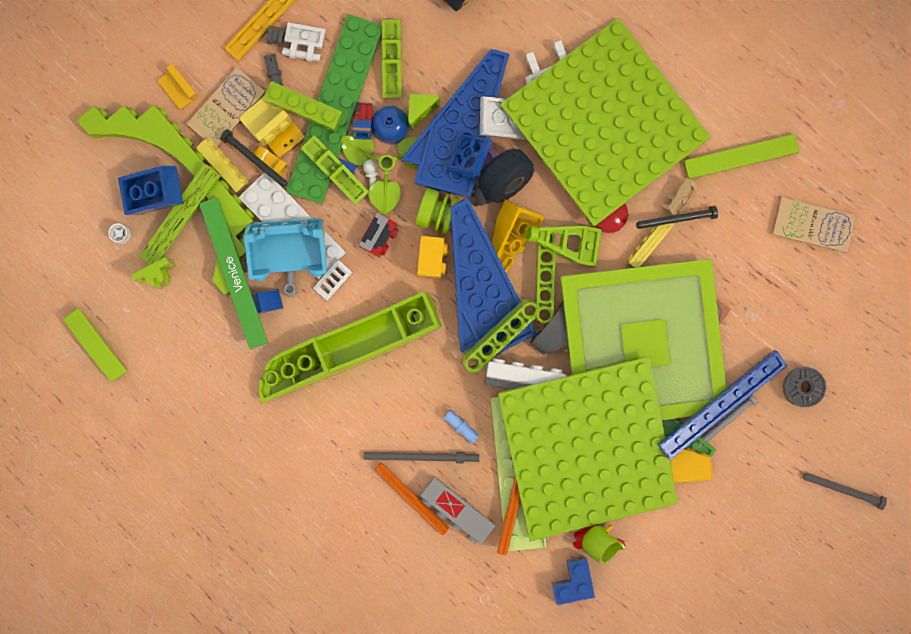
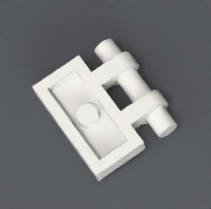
[282,22,326,62]

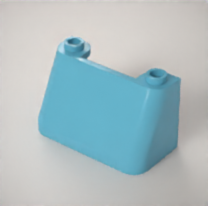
[244,218,327,281]

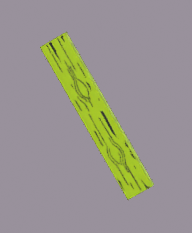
[139,164,221,264]

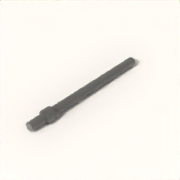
[364,452,479,464]

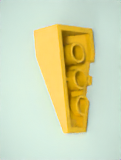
[491,199,545,273]

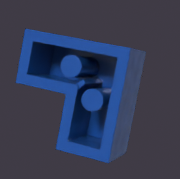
[552,557,595,605]

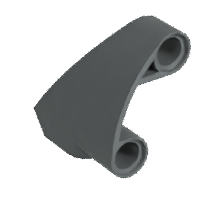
[529,301,568,355]

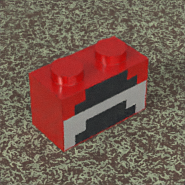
[358,212,399,258]

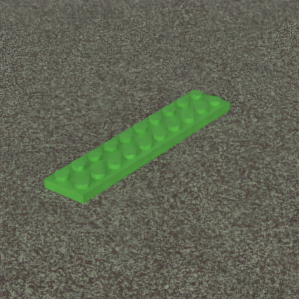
[286,14,382,205]

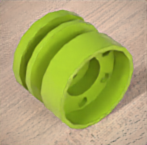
[415,187,459,236]

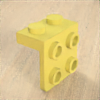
[240,97,292,147]

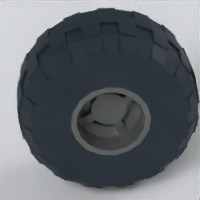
[478,148,534,203]

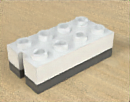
[484,359,566,390]

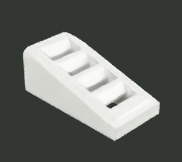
[313,260,353,301]

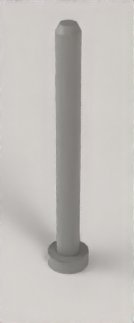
[690,395,759,451]

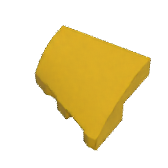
[670,448,714,483]

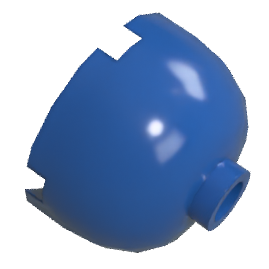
[371,106,409,145]

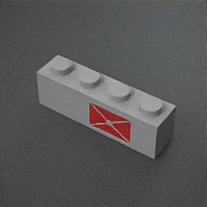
[420,477,495,544]

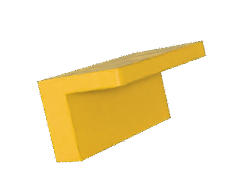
[158,64,198,110]

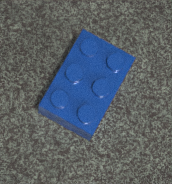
[118,166,183,216]

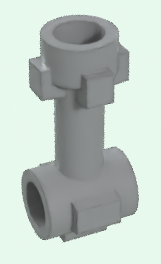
[283,271,298,297]

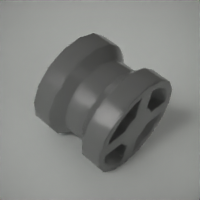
[267,25,286,47]

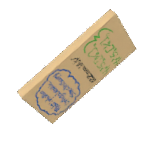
[187,67,266,147]
[772,197,856,253]

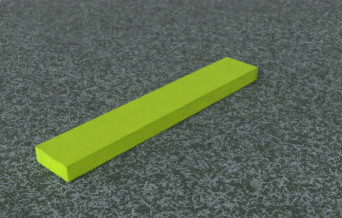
[683,134,800,179]

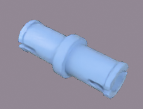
[443,409,479,444]

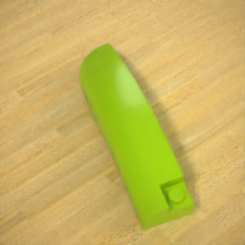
[259,291,443,404]

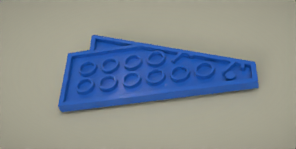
[402,49,509,199]
[450,198,537,356]

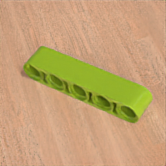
[536,233,556,324]
[462,299,539,373]

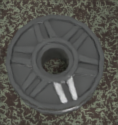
[783,367,827,407]

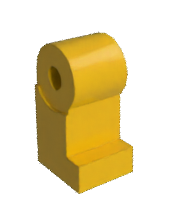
[254,145,289,176]

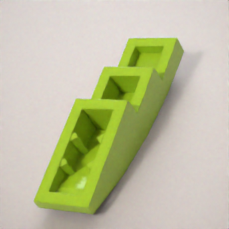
[382,19,402,98]
[300,134,369,205]
[63,307,127,383]

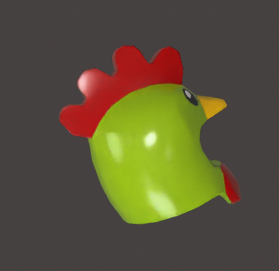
[573,524,626,564]

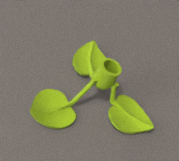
[341,134,419,215]

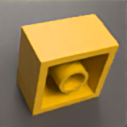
[417,236,448,280]

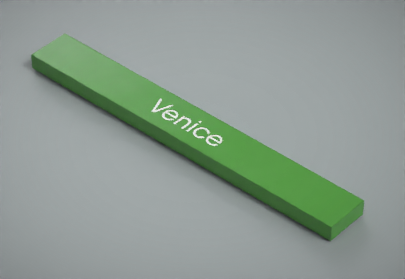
[199,197,269,350]

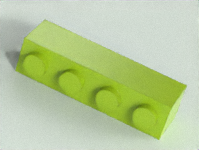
[263,81,343,133]

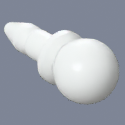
[363,159,378,187]

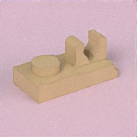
[662,178,698,216]

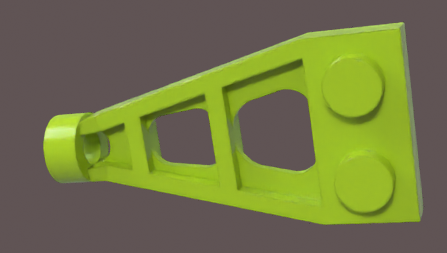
[525,226,602,267]

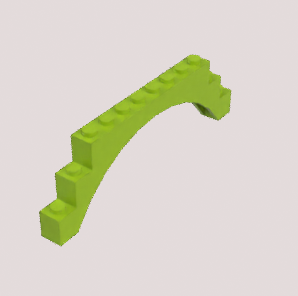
[77,105,255,296]

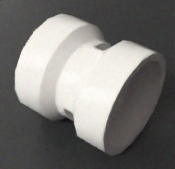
[108,223,132,244]

